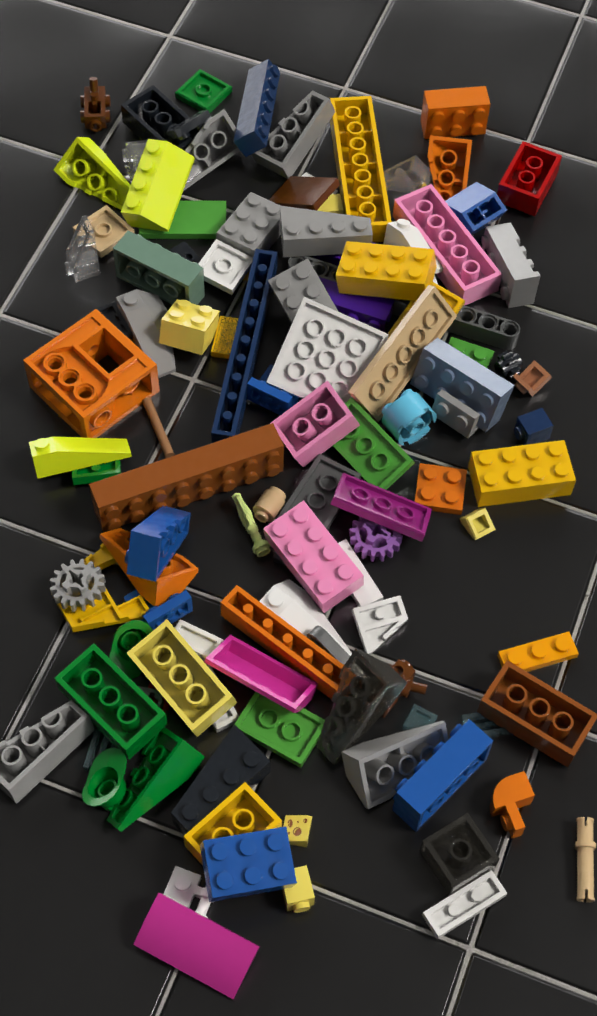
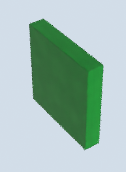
[175,69,232,113]

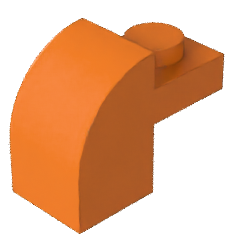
[489,771,535,838]

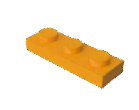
[497,632,579,672]

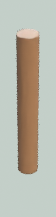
[142,397,174,458]

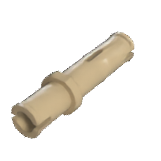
[575,817,596,903]

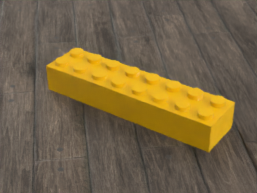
[330,96,392,242]

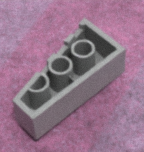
[280,206,373,257]

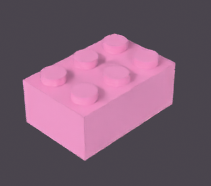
[270,381,360,467]

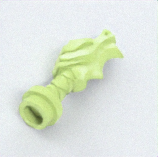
[232,493,271,557]

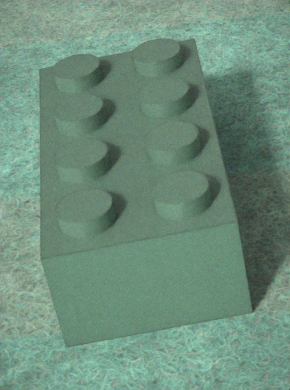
[113,231,205,305]

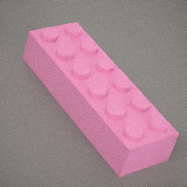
[393,184,502,306]

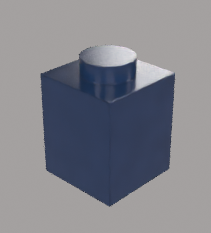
[514,408,554,445]

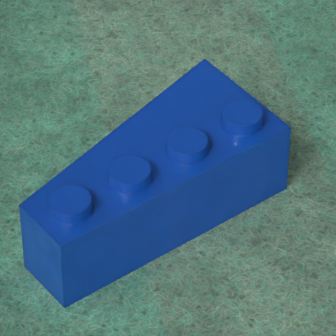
[125,506,191,582]

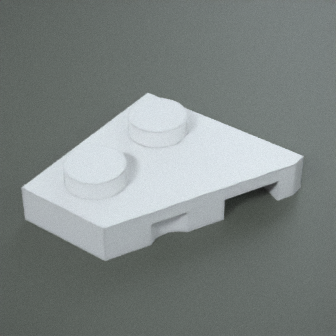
[352,595,408,656]

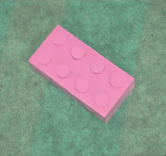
[263,500,364,614]

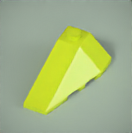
[53,137,131,210]
[29,437,132,479]

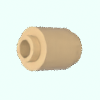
[253,486,286,523]

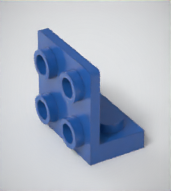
[247,365,302,415]
[124,590,193,630]

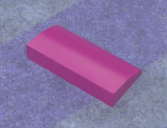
[204,635,318,713]
[133,893,260,999]

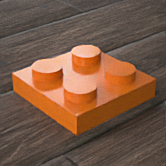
[415,463,467,515]

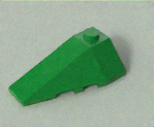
[107,727,205,832]

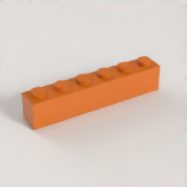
[220,585,357,705]

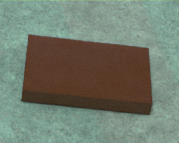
[269,176,340,211]

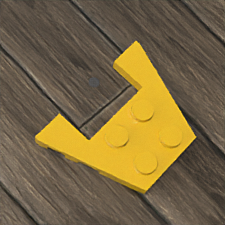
[53,543,149,632]

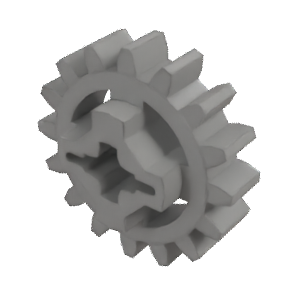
[50,559,106,612]

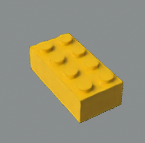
[335,241,437,301]
[468,440,576,507]

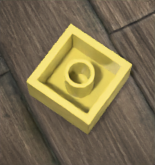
[159,299,220,355]

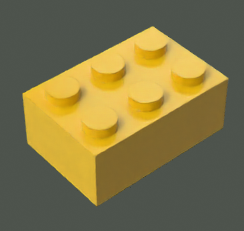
[184,782,282,865]

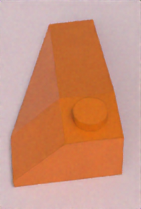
[427,135,472,201]
[100,528,198,606]

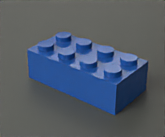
[392,719,493,832]

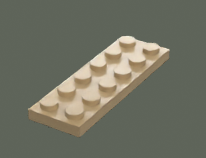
[348,285,457,422]

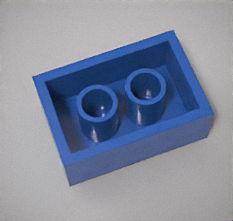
[200,826,297,902]

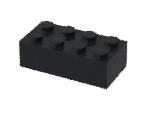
[121,85,200,151]

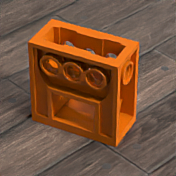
[23,309,160,438]

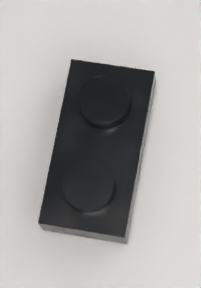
[166,110,211,141]

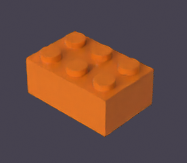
[420,86,491,139]

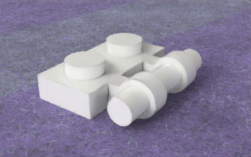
[164,866,214,918]

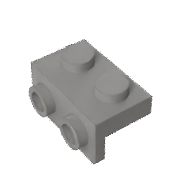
[432,389,480,438]

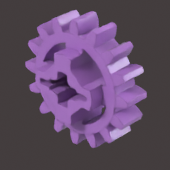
[349,516,403,562]

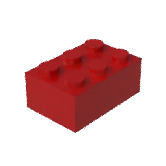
[497,141,562,216]

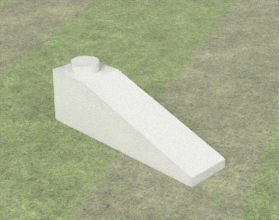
[259,579,353,657]

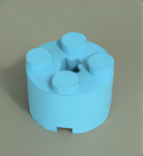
[381,389,437,445]

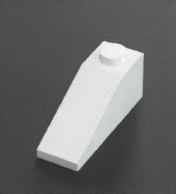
[383,219,443,274]

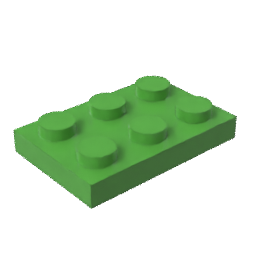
[235,692,328,768]

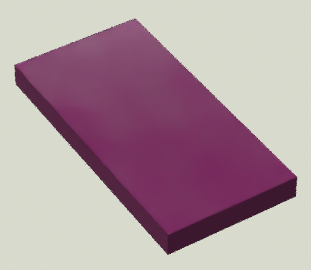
[331,473,432,542]

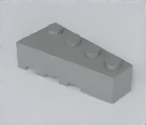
[251,90,335,179]
[481,222,540,308]
[0,700,95,804]

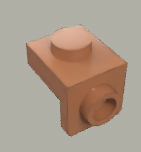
[513,360,552,397]

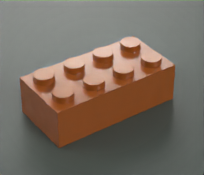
[477,660,597,767]

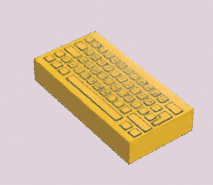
[211,316,238,359]

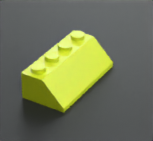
[121,139,195,232]

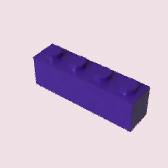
[319,277,394,332]

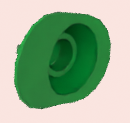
[109,620,153,679]
[82,748,127,811]

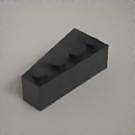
[171,724,271,835]

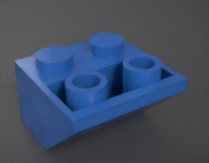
[445,182,507,235]

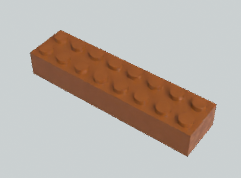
[89,423,284,532]

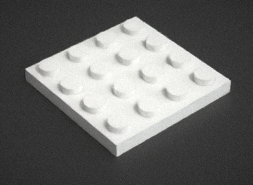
[267,297,389,403]

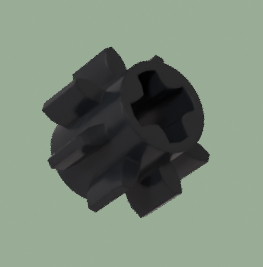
[494,351,523,380]

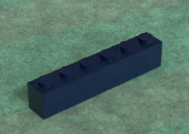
[233,59,280,157]

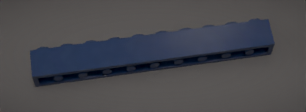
[211,249,277,443]

